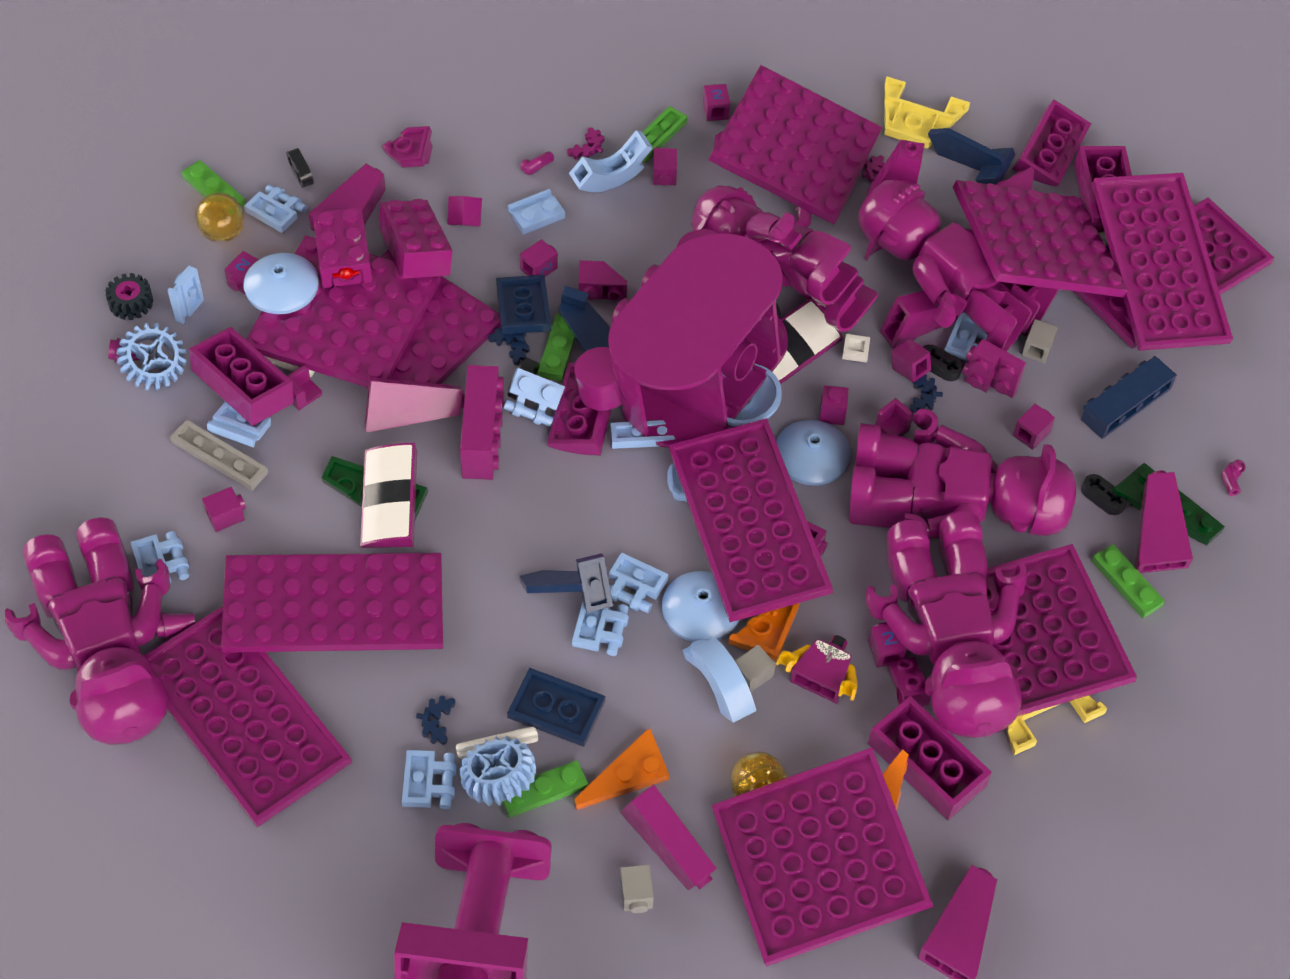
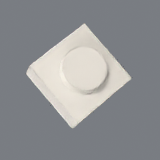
[842,334,870,363]

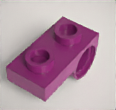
[888,657,931,707]

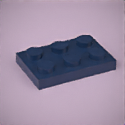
[496,275,552,335]
[507,667,606,747]

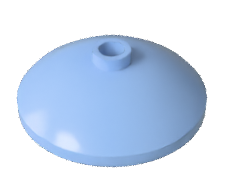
[244,253,319,314]
[722,364,782,426]
[776,420,851,486]
[662,571,740,642]

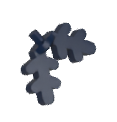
[488,329,530,365]
[910,374,943,412]
[416,695,456,745]

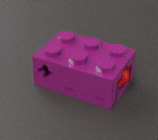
[312,207,372,288]

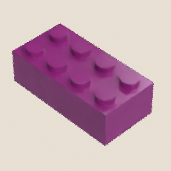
[1074,146,1132,233]
[379,199,453,279]
[189,327,294,426]
[460,365,504,480]
[867,696,992,820]

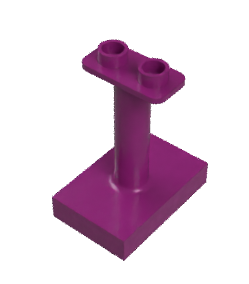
[394,823,552,979]

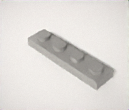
[170,420,268,491]

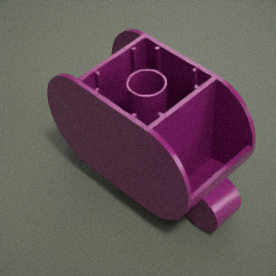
[574,229,788,448]

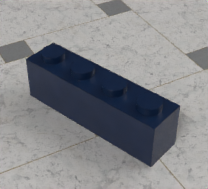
[1081,356,1177,439]

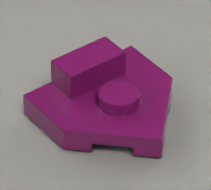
[382,126,433,168]

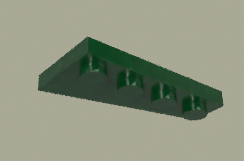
[321,456,428,520]
[1112,463,1225,546]

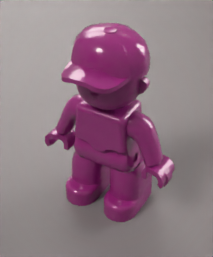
[859,179,1059,352]
[691,185,878,332]
[849,409,1076,539]
[866,511,1027,738]
[5,517,170,745]

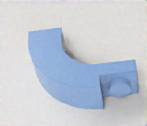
[569,130,653,192]
[682,637,757,723]

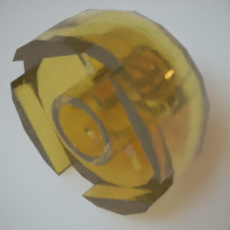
[195,192,244,242]
[731,752,788,797]

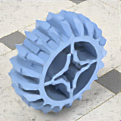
[117,323,187,390]
[459,736,537,807]

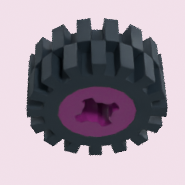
[105,273,153,320]

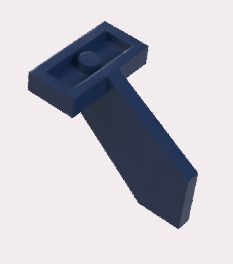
[928,128,1016,185]
[558,286,610,352]
[520,553,613,613]

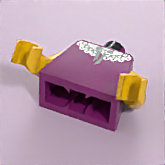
[776,635,858,704]

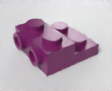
[962,339,1026,398]

